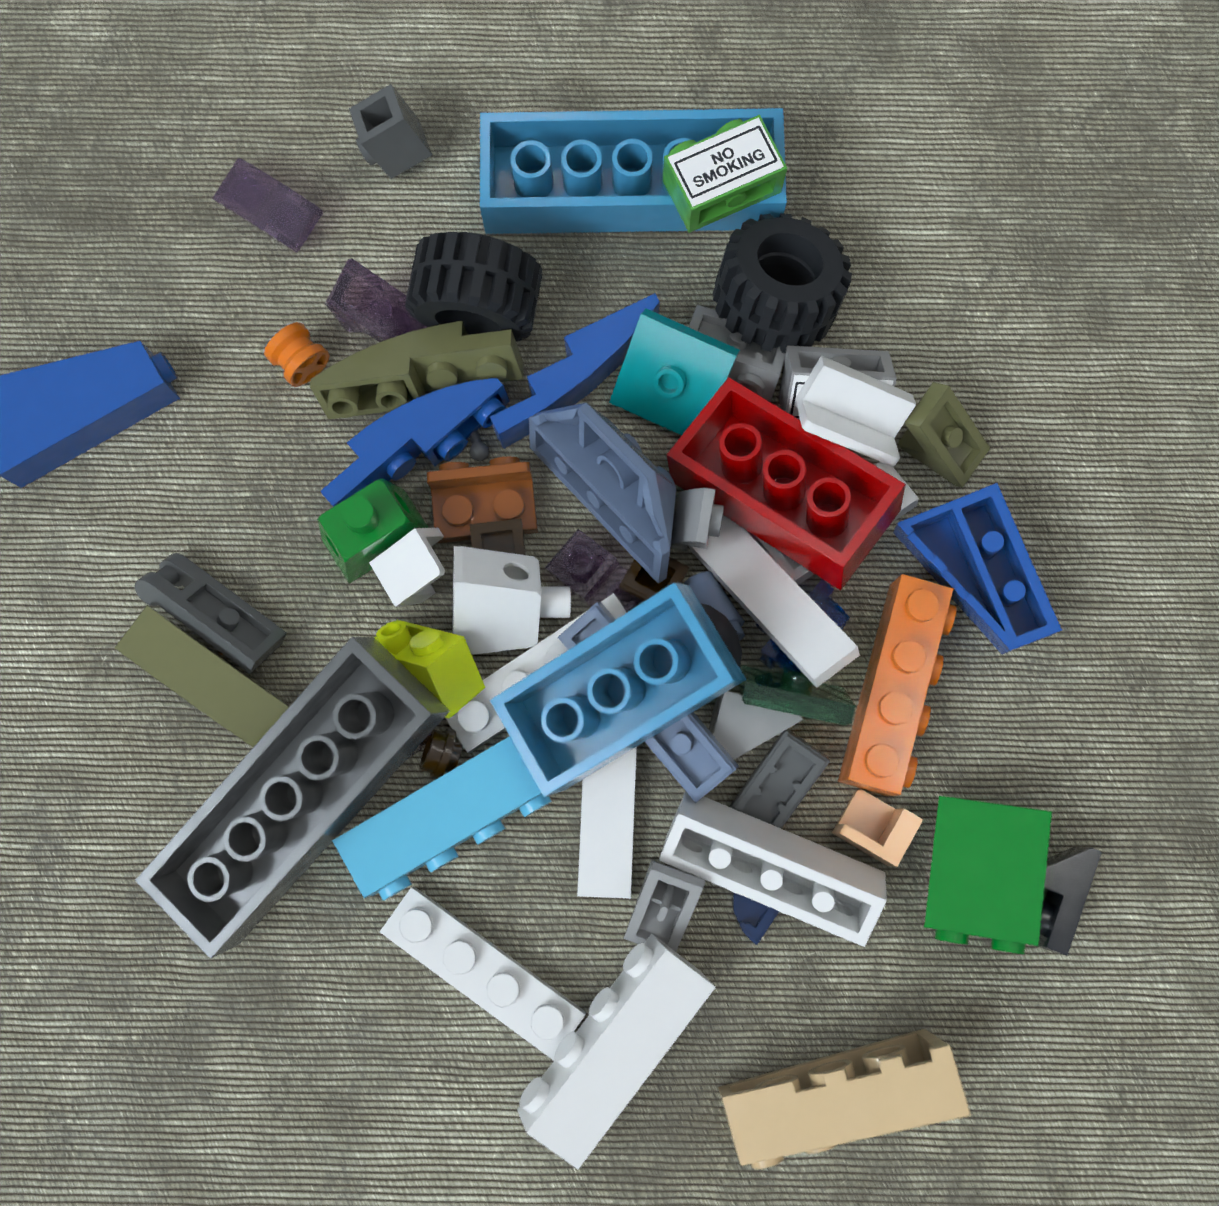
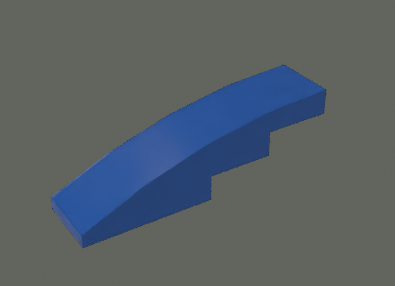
[490,293,660,449]

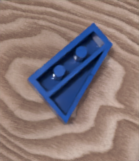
[893,483,1062,655]

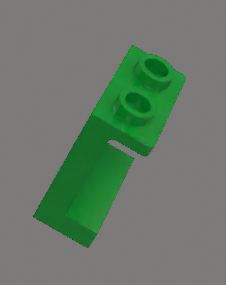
[924,796,1052,954]

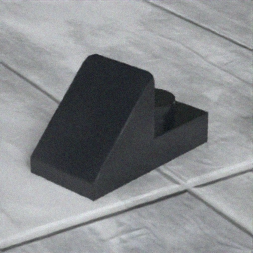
[1038,847,1102,956]

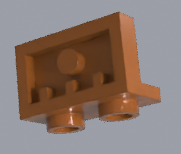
[426,456,538,543]

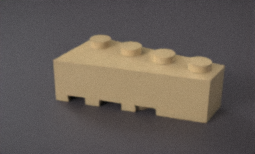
[718,1029,971,1169]

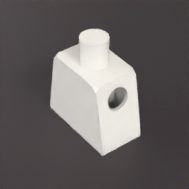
[452,546,571,655]

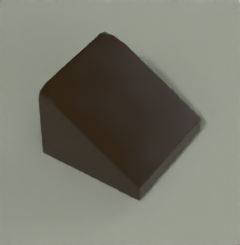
[619,557,690,601]

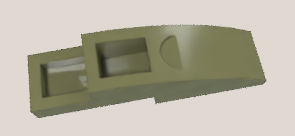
[310,321,524,419]

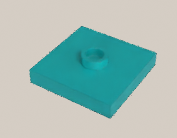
[609,308,740,435]

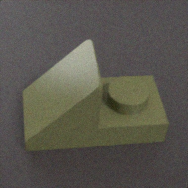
[898,382,990,488]

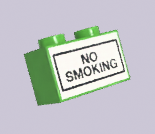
[663,115,787,233]

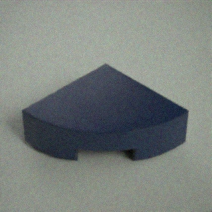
[732,892,779,945]

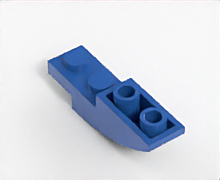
[320,378,510,507]

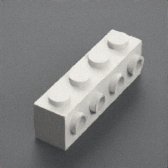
[659,791,887,947]
[517,934,716,1169]

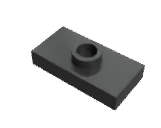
[729,729,830,829]

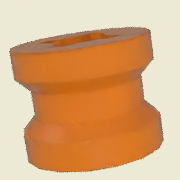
[264,322,330,387]

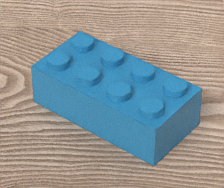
[490,582,746,797]

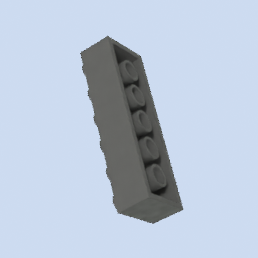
[135,637,450,959]

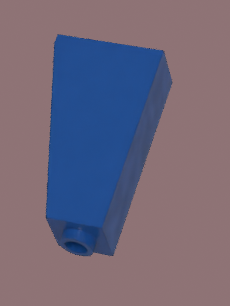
[0,341,180,488]

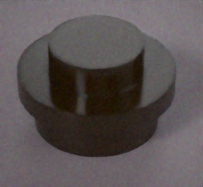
[419,728,462,780]

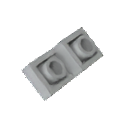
[670,488,724,551]

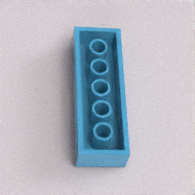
[480,108,787,234]

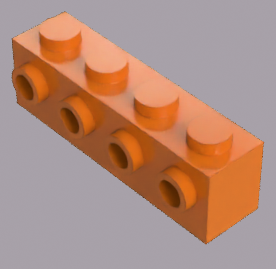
[838,574,957,797]

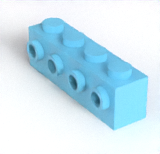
[332,736,552,901]

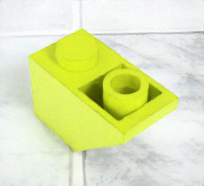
[374,619,486,719]

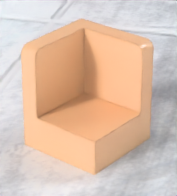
[832,789,923,867]

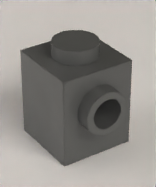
[349,84,432,179]

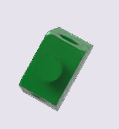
[317,478,429,583]

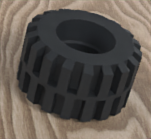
[713,213,852,353]
[405,232,543,342]

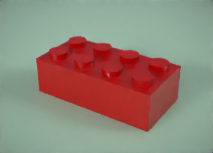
[666,377,906,591]

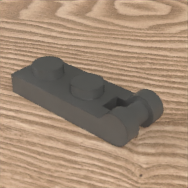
[135,553,287,674]

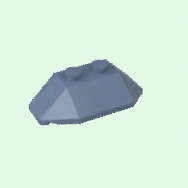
[529,403,676,584]

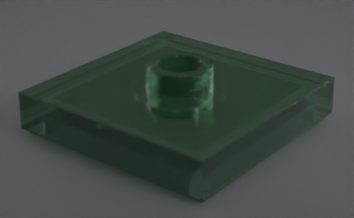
[739,666,855,726]

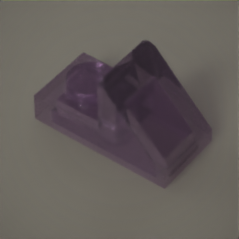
[325,258,427,342]

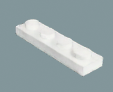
[446,593,627,753]
[380,886,586,1061]

